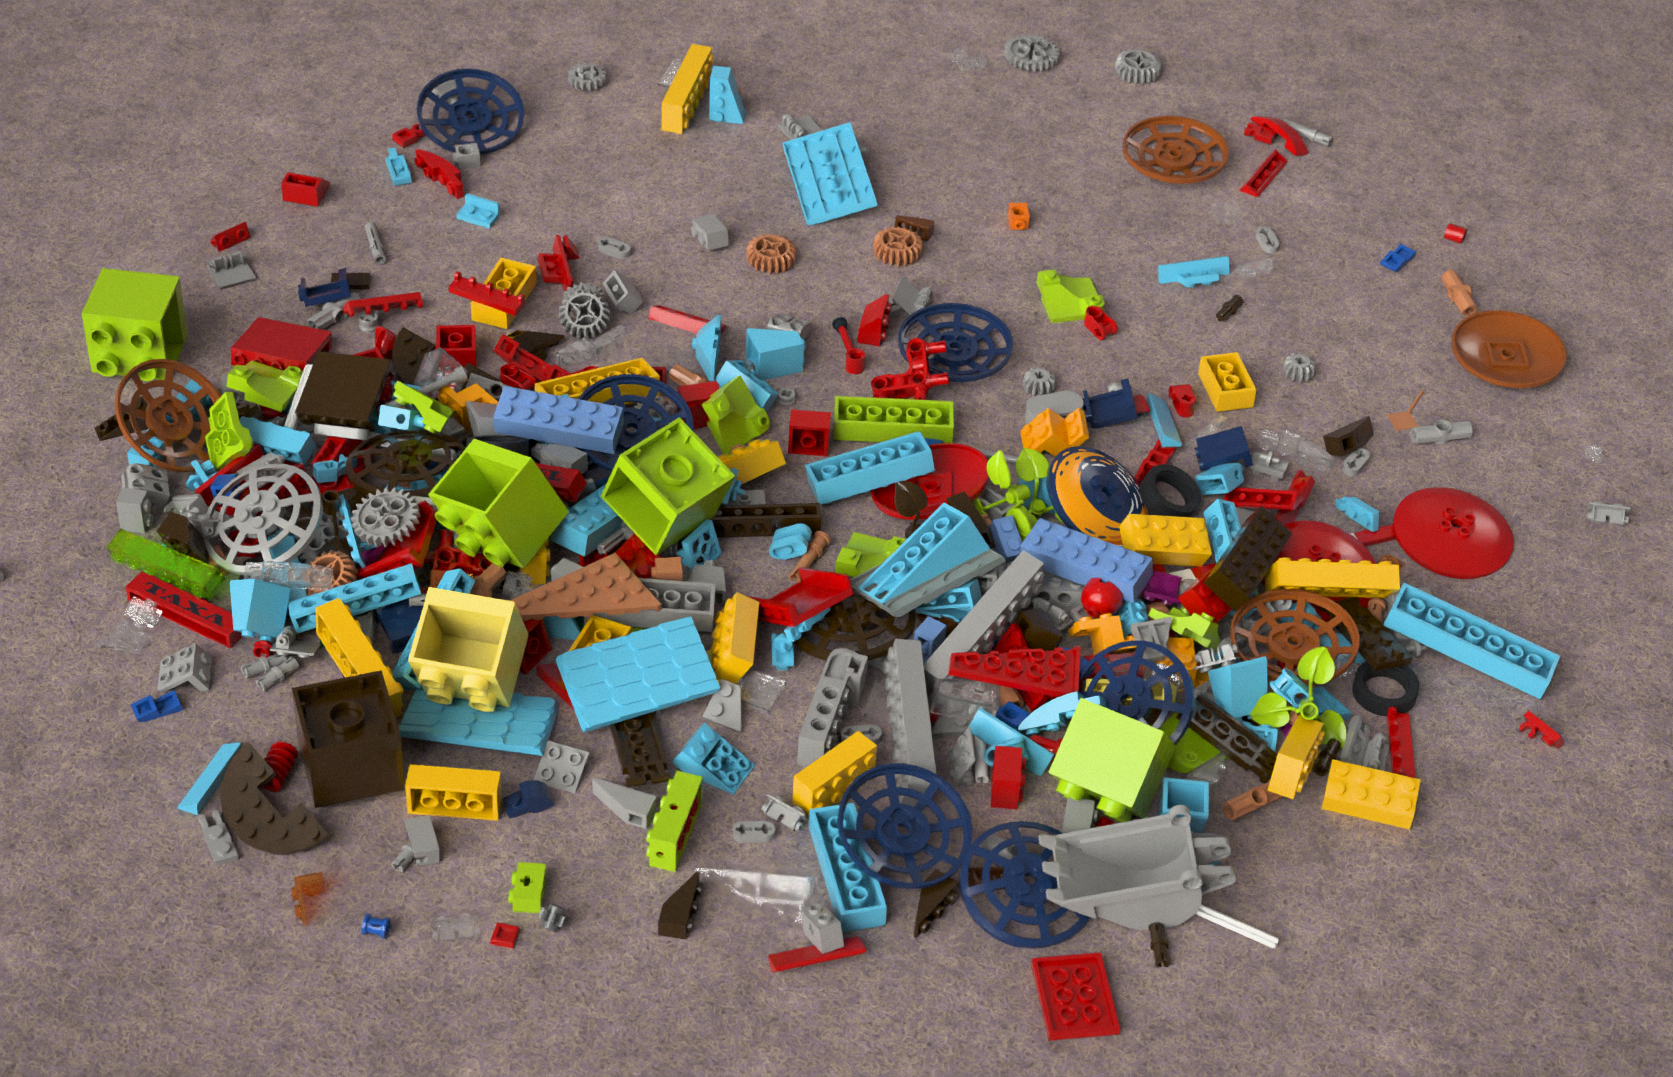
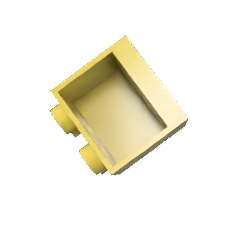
[408,587,529,712]

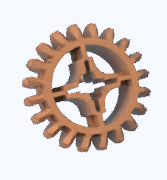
[873,226,923,267]
[746,233,797,274]
[302,550,359,596]

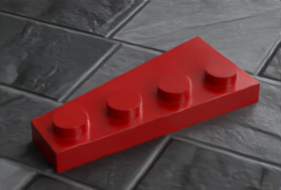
[992,623,1050,712]

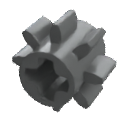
[538,903,569,932]

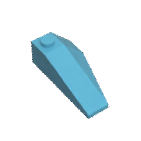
[692,315,722,382]

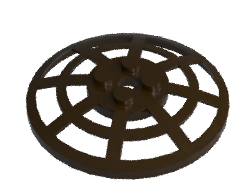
[346,430,466,498]
[793,595,916,661]

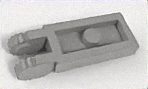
[1340,715,1371,766]
[198,810,239,866]

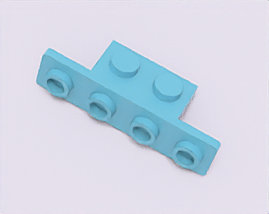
[1158,256,1229,287]
[339,494,382,569]

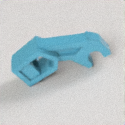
[313,454,358,483]

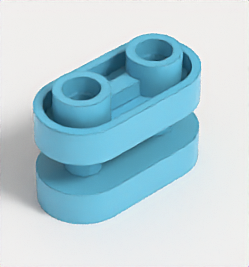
[769,524,812,560]

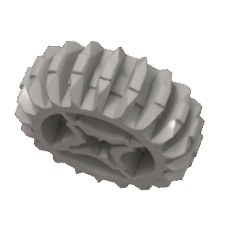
[1115,48,1161,85]
[558,288,611,339]

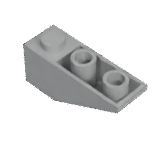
[592,778,657,829]

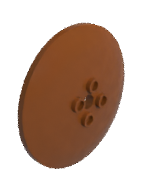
[1451,310,1567,388]

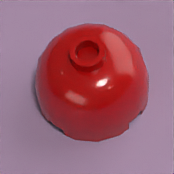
[1081,578,1124,619]

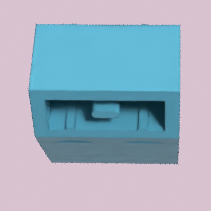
[672,722,755,795]

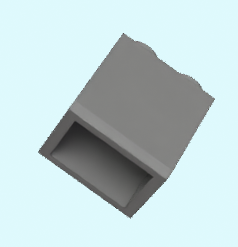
[465,401,530,440]

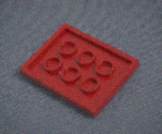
[1031,952,1120,1041]

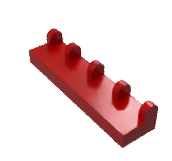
[448,271,525,316]
[342,292,423,317]
[1386,707,1416,778]

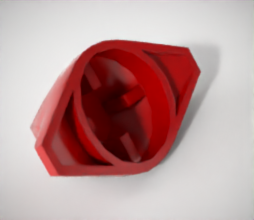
[375,325,397,358]

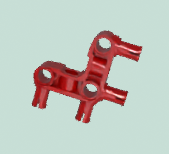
[871,338,949,400]
[419,530,492,594]

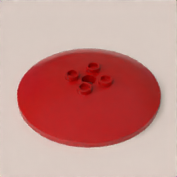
[871,443,990,520]
[1392,487,1514,579]
[1261,520,1376,622]

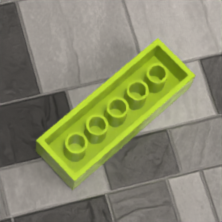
[833,396,954,443]

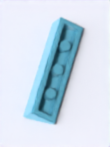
[1147,393,1182,447]
[969,708,1054,776]
[178,742,242,815]

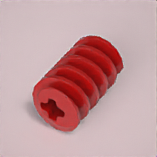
[262,742,298,792]

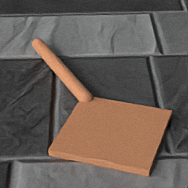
[1387,391,1423,431]

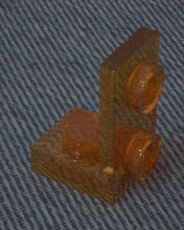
[291,872,325,926]

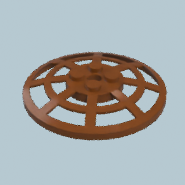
[1122,115,1229,184]
[115,359,221,473]
[1230,589,1360,686]

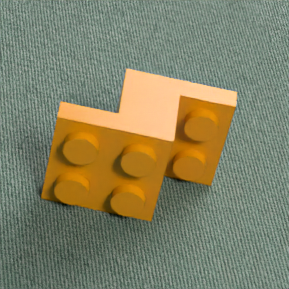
[438,383,498,431]
[1020,408,1089,456]
[1068,613,1137,655]
[1153,637,1209,691]

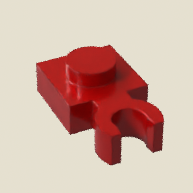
[1244,123,1277,144]
[392,124,425,148]

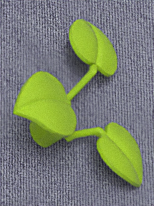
[1005,448,1064,528]
[972,450,1032,542]
[1250,647,1346,748]

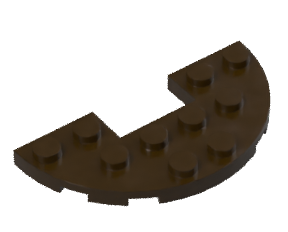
[392,327,501,401]
[221,742,331,855]

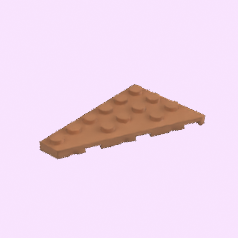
[510,553,661,621]

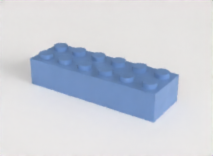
[493,386,624,454]
[1020,518,1153,604]

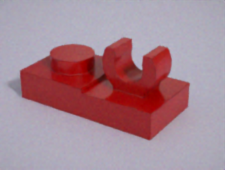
[1519,710,1564,749]

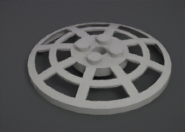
[203,464,323,576]

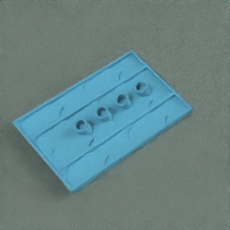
[782,122,878,225]
[555,616,720,733]
[398,686,559,756]

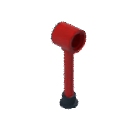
[832,317,865,375]

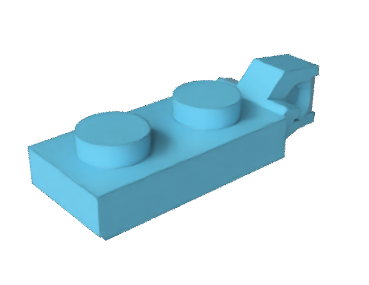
[386,148,412,186]
[1335,496,1379,532]
[784,607,831,642]

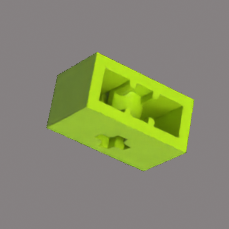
[509,862,546,913]

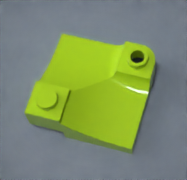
[1036,270,1105,323]
[226,360,303,412]
[702,375,770,456]
[393,381,455,434]
[205,392,253,473]
[835,532,907,577]
[1148,606,1221,651]
[1159,704,1230,775]

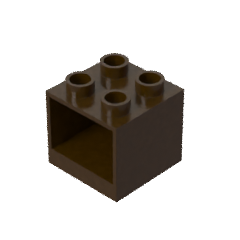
[292,670,405,808]

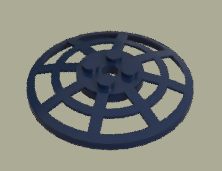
[417,68,524,155]
[898,303,1013,382]
[578,374,694,472]
[1069,640,1195,746]
[837,763,973,889]
[959,821,1089,949]

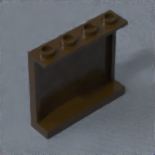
[295,351,397,432]

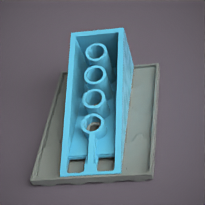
[850,503,1006,617]

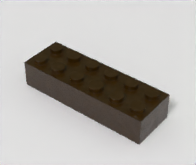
[1203,506,1292,612]

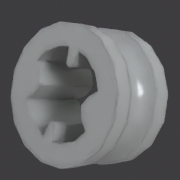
[777,388,795,405]

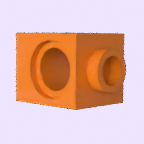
[1007,203,1030,230]

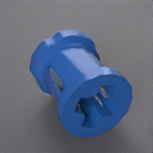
[362,913,391,939]

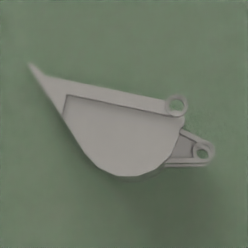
[1038,805,1236,930]

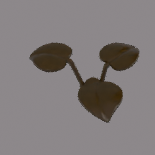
[894,482,928,539]
[283,487,367,560]

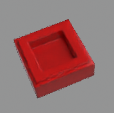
[490,922,520,949]

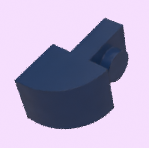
[502,780,555,819]

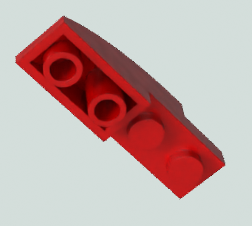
[414,149,464,199]

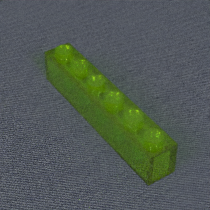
[106,528,225,599]

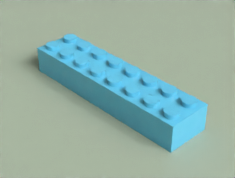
[1383,583,1560,699]

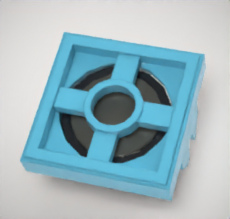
[676,519,722,572]

